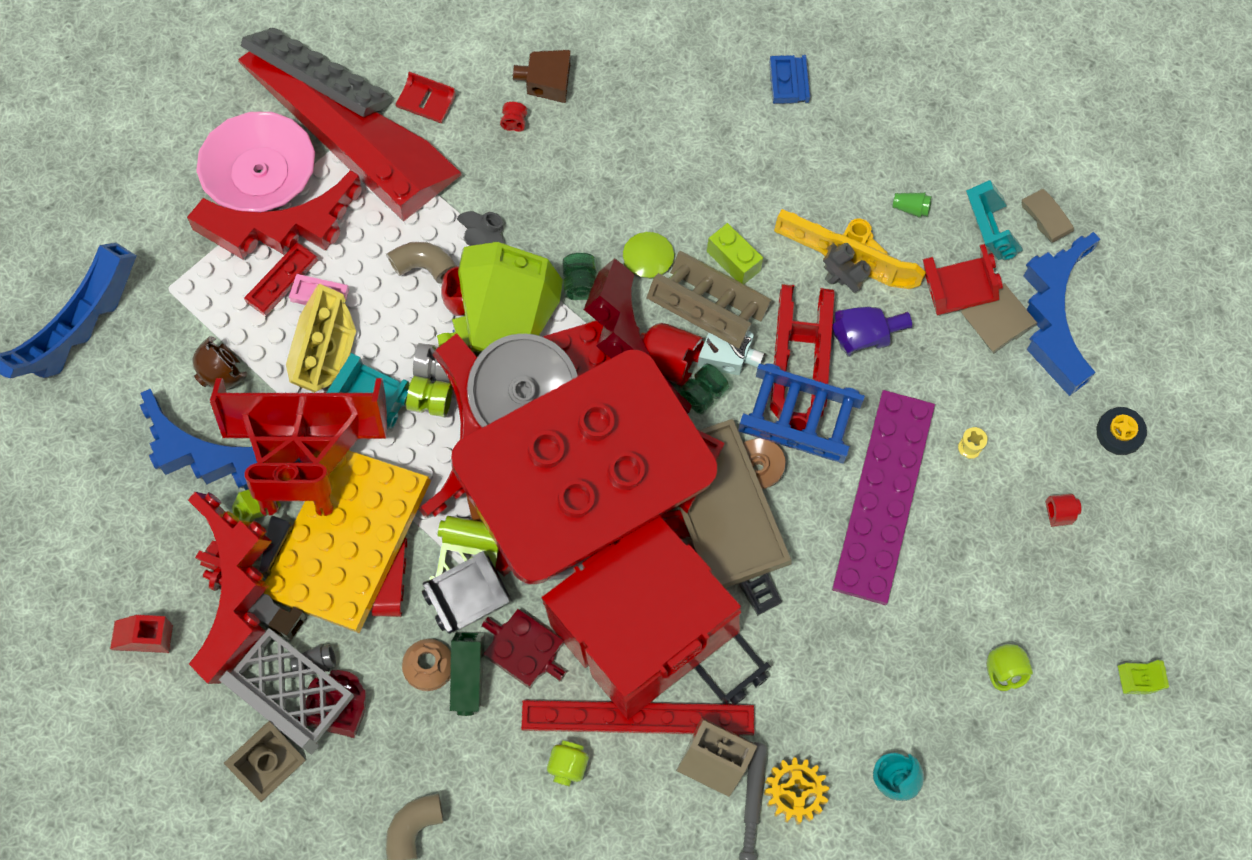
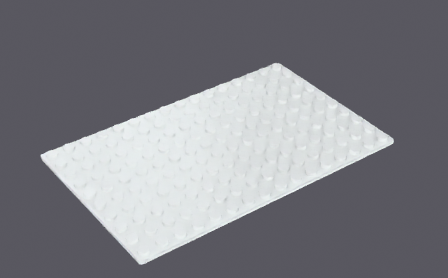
[169,151,586,564]

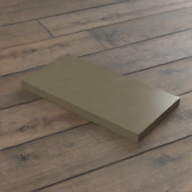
[679,418,792,588]

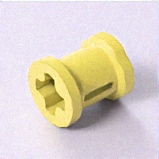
[958,427,988,459]

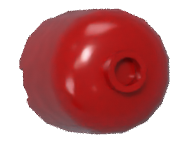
[640,323,705,387]

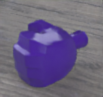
[832,307,912,357]

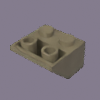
[676,717,757,797]

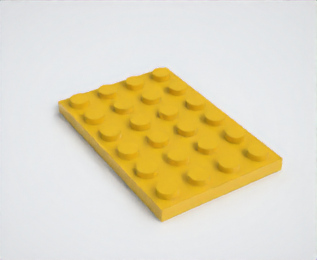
[263,451,431,633]

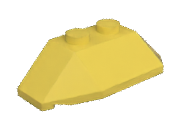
[286,284,356,393]

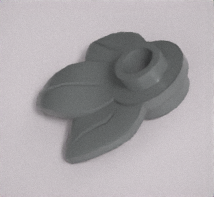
[457,211,504,246]

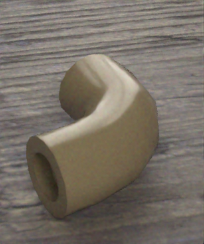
[386,242,457,284]
[386,793,444,860]

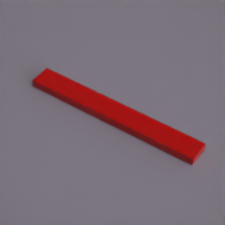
[521,700,754,736]

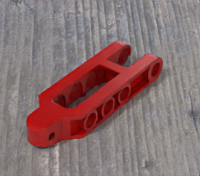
[770,284,834,448]

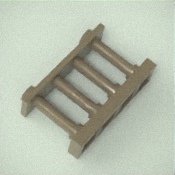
[646,251,772,348]

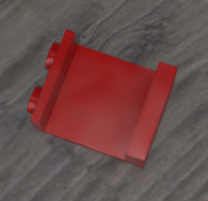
[923,244,1003,315]

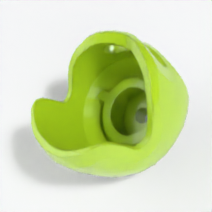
[986,644,1033,691]

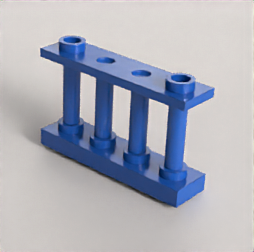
[738,363,865,464]

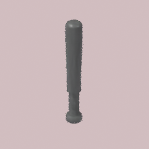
[739,742,767,860]

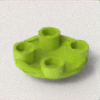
[623,232,674,278]

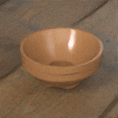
[402,639,451,691]

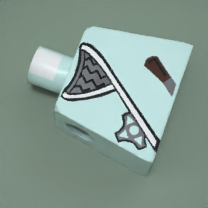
[697,331,765,375]

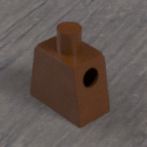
[513,50,571,103]

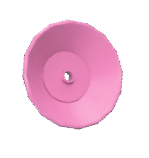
[196,112,315,212]

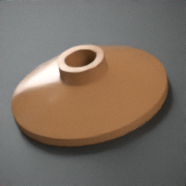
[743,438,786,489]

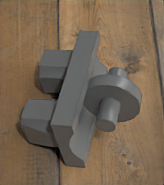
[823,243,871,293]

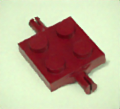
[481,609,567,689]

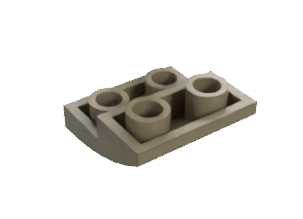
[961,283,1037,354]

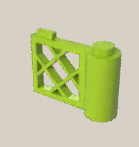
[430,516,499,580]

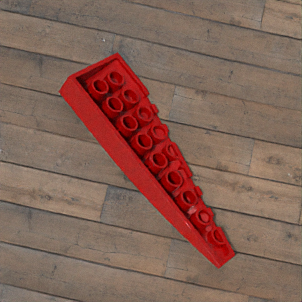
[238,51,461,222]

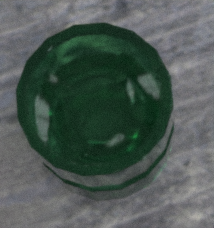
[562,253,597,300]
[678,363,730,414]

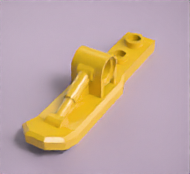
[774,209,926,289]

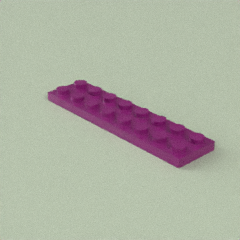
[832,390,935,606]

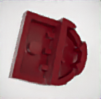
[298,670,366,738]

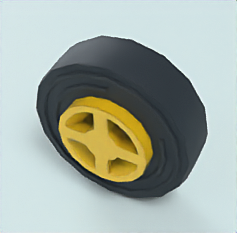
[1096,407,1147,455]

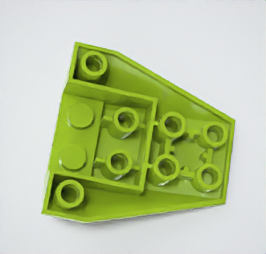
[458,242,563,351]

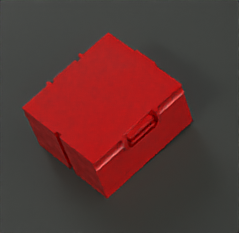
[541,516,741,720]

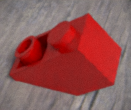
[110,615,173,653]

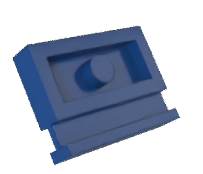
[769,55,810,104]

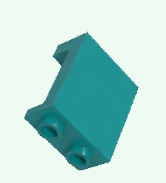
[966,180,1023,260]
[326,353,409,430]

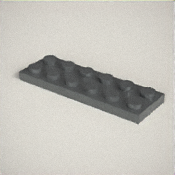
[240,28,393,117]

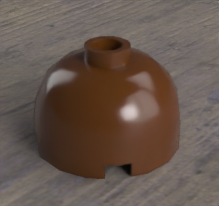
[192,336,247,390]

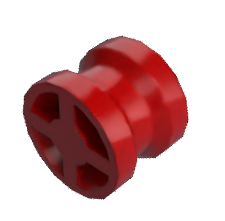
[500,101,527,132]

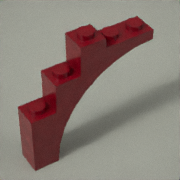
[583,258,692,414]

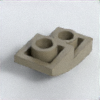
[1021,189,1074,243]

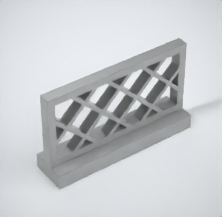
[219,628,354,755]

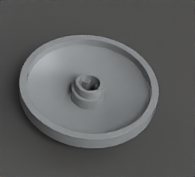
[467,334,578,428]

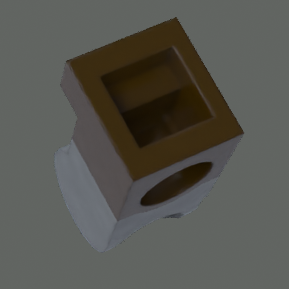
[249,594,307,642]

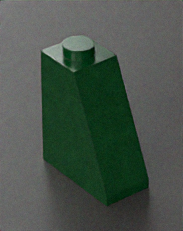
[450,631,485,716]

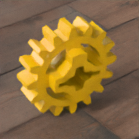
[764,757,829,824]

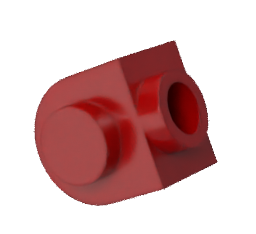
[1045,493,1082,527]

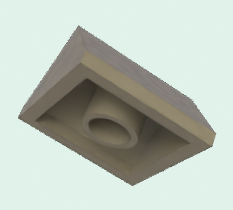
[224,721,306,802]

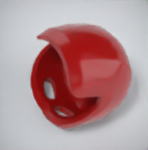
[441,267,465,316]

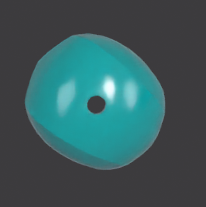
[873,753,924,801]

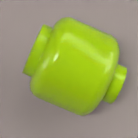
[547,740,589,787]

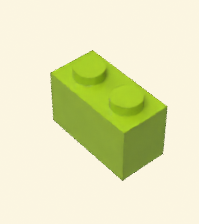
[706,223,763,284]

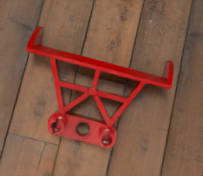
[210,378,387,516]

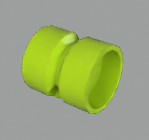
[406,376,453,418]

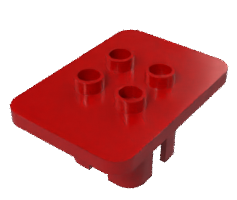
[451,350,717,584]

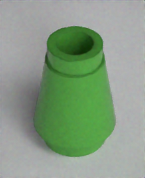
[893,193,932,218]

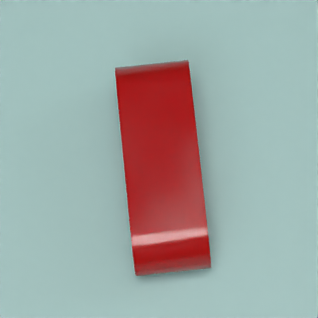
[372,537,408,617]

